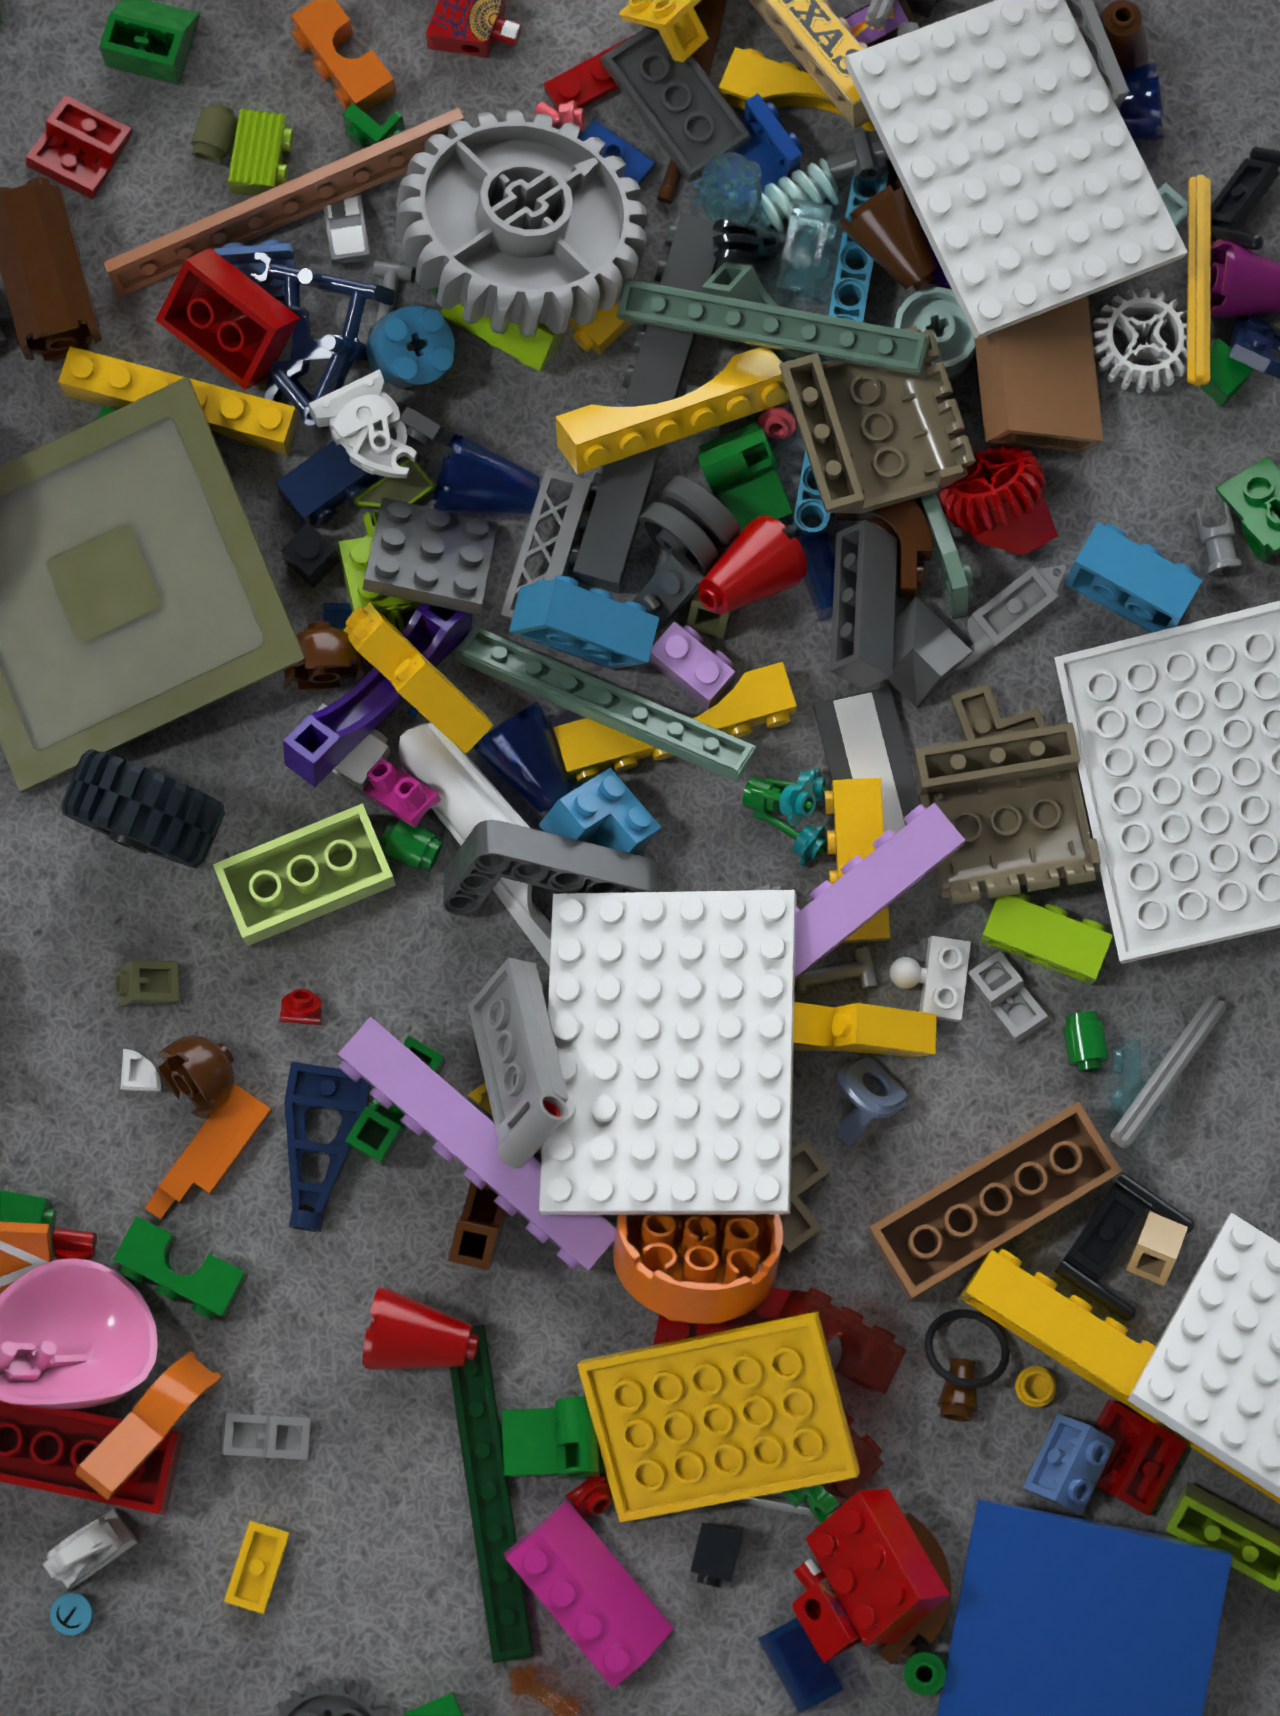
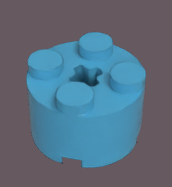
[366,305,455,389]

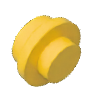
[1015,1366,1056,1408]

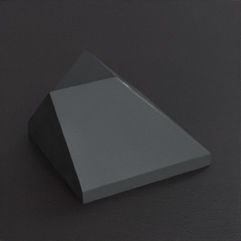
[887,596,973,708]

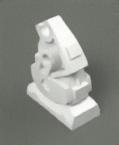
[309,369,417,478]
[43,1508,138,1591]

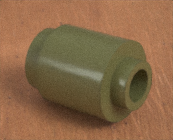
[191,103,238,164]

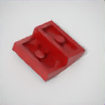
[26,95,132,200]
[1094,1399,1187,1516]

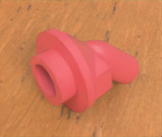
[535,101,585,132]
[757,398,797,440]

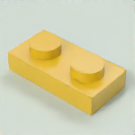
[224,1521,291,1614]

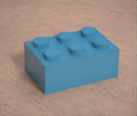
[1064,522,1203,633]
[509,575,660,669]

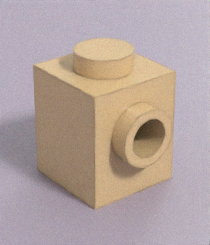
[1126,1211,1188,1286]

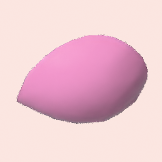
[0,1258,158,1409]

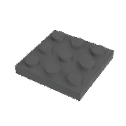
[362,497,498,615]

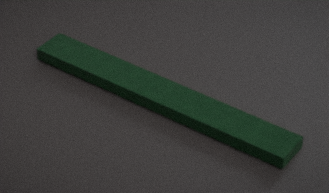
[449,1324,534,1663]

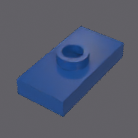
[578,119,655,186]

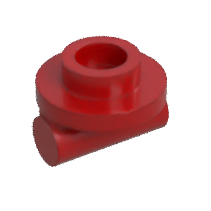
[280,989,322,1025]
[52,1228,97,1260]
[565,1473,612,1517]

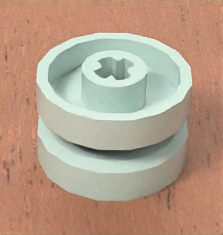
[894,286,975,382]

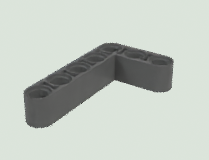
[443,820,659,915]

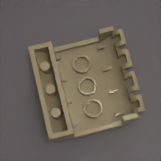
[779,326,976,513]
[914,722,1101,905]

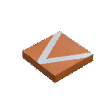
[0,1222,52,1294]

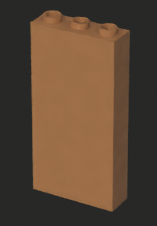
[974,296,1104,452]

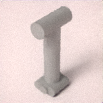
[368,261,414,335]
[794,947,877,995]

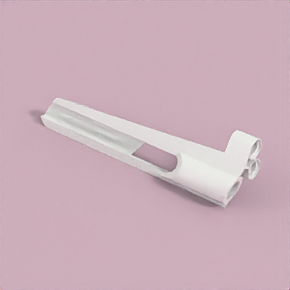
[399,722,568,966]

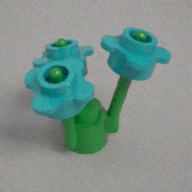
[742,768,828,867]

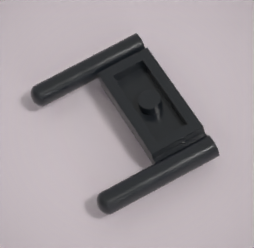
[1211,147,1280,250]
[1055,1172,1195,1321]

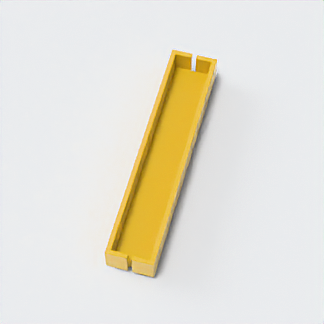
[958,1249,1280,1504]

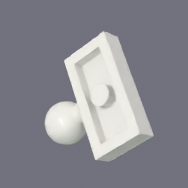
[890,936,971,1022]

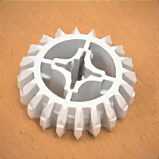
[1092,288,1187,394]

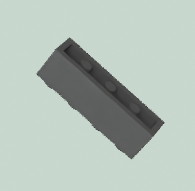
[830,520,897,689]

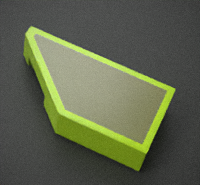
[354,458,436,509]

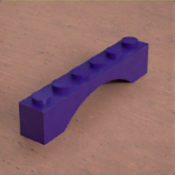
[283,603,473,787]

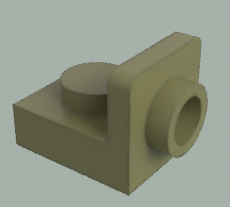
[114,960,179,1007]

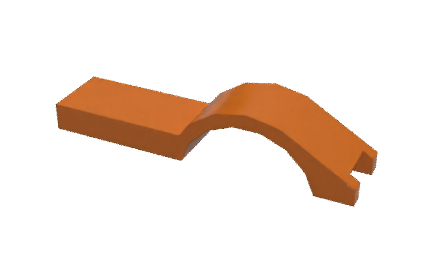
[75,1351,223,1500]

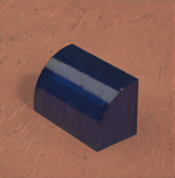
[796,532,836,621]
[757,1616,844,1713]

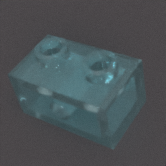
[776,198,838,295]

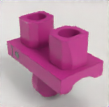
[363,759,441,828]

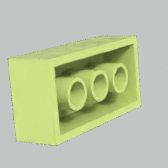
[213,803,396,946]

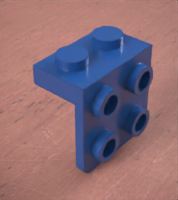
[707,94,803,209]

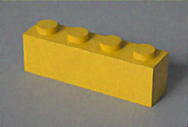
[824,778,890,943]

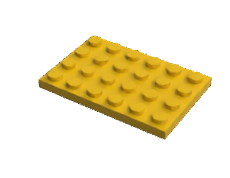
[577,1312,860,1523]

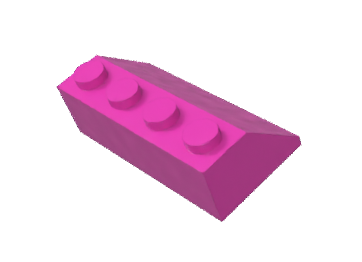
[504,1500,674,1689]

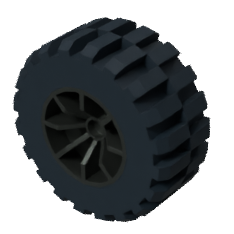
[61,749,225,868]

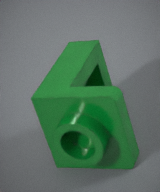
[343,103,405,147]

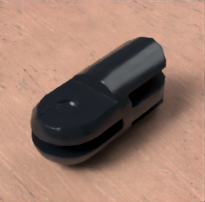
[713,219,778,264]

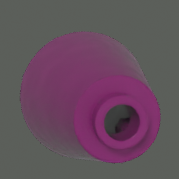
[1210,240,1280,318]

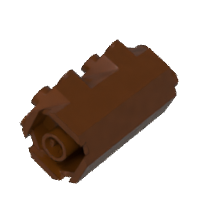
[0,177,102,361]

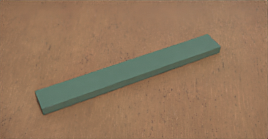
[617,279,930,376]
[455,625,756,783]

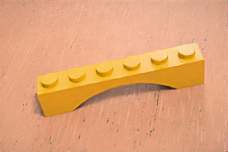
[719,47,876,131]
[58,346,299,456]
[555,346,789,475]
[554,662,797,783]

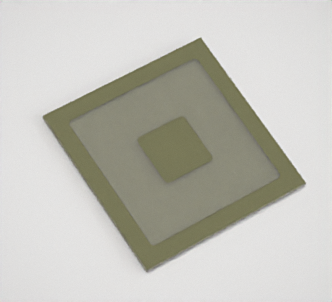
[0,376,305,793]

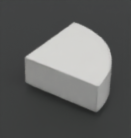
[120,1049,162,1092]

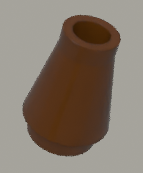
[937,1358,978,1422]

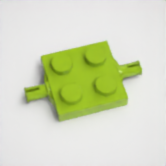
[337,511,422,633]

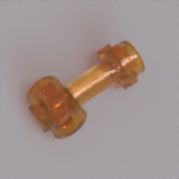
[508,1664,582,1716]

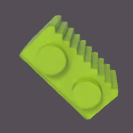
[228,108,294,196]

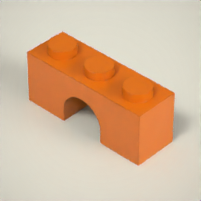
[291,0,396,113]

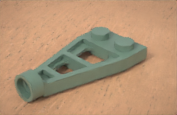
[917,493,974,619]

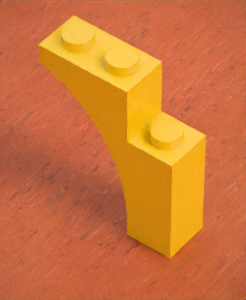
[344,602,494,754]
[793,1002,937,1058]

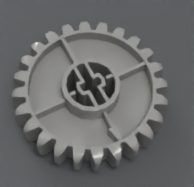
[395,110,648,336]

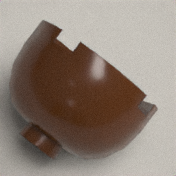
[284,621,364,690]
[156,1035,234,1118]

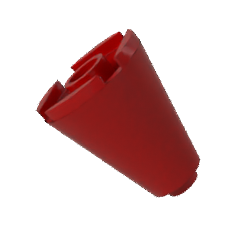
[699,516,808,614]
[362,1287,479,1370]

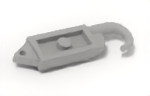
[956,565,1066,670]

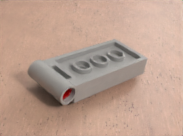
[468,957,569,1168]

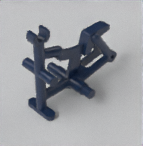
[249,252,396,429]

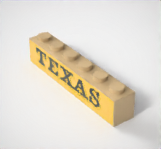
[749,0,871,129]

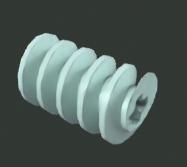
[752,158,839,232]

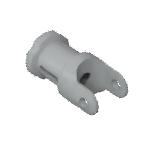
[1196,502,1243,576]

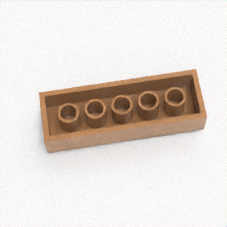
[866,1101,1122,1302]

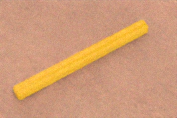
[1187,174,1211,387]

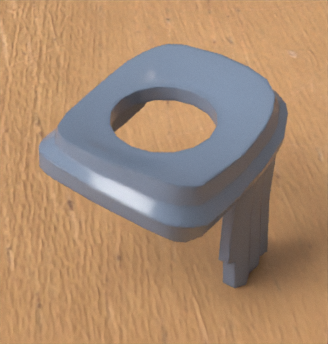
[835,1057,908,1147]

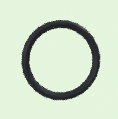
[924,1309,1010,1388]

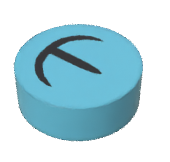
[50,1593,94,1635]

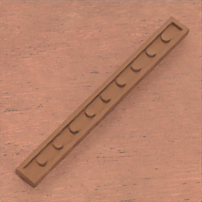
[103,108,465,297]

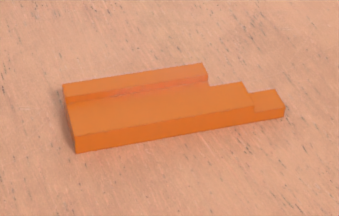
[144,1083,272,1220]

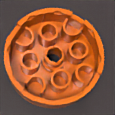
[613,1214,783,1324]

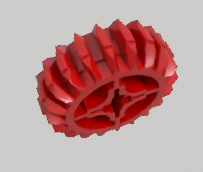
[939,445,1046,533]

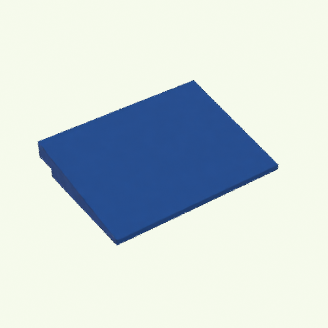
[936,1498,1232,1716]

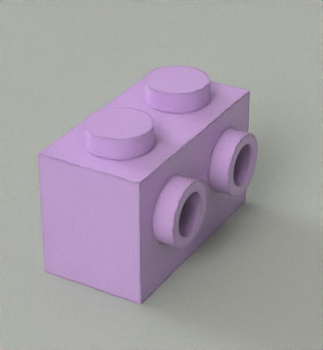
[649,622,735,710]

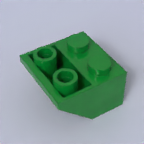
[99,0,200,85]

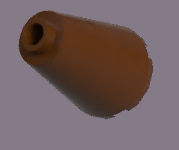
[1098,0,1149,86]
[837,179,938,291]

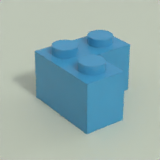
[539,768,662,855]

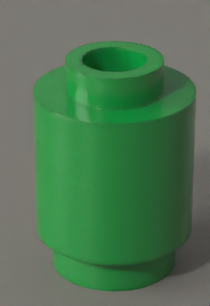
[381,819,443,871]
[1063,1011,1109,1072]
[904,1651,946,1696]

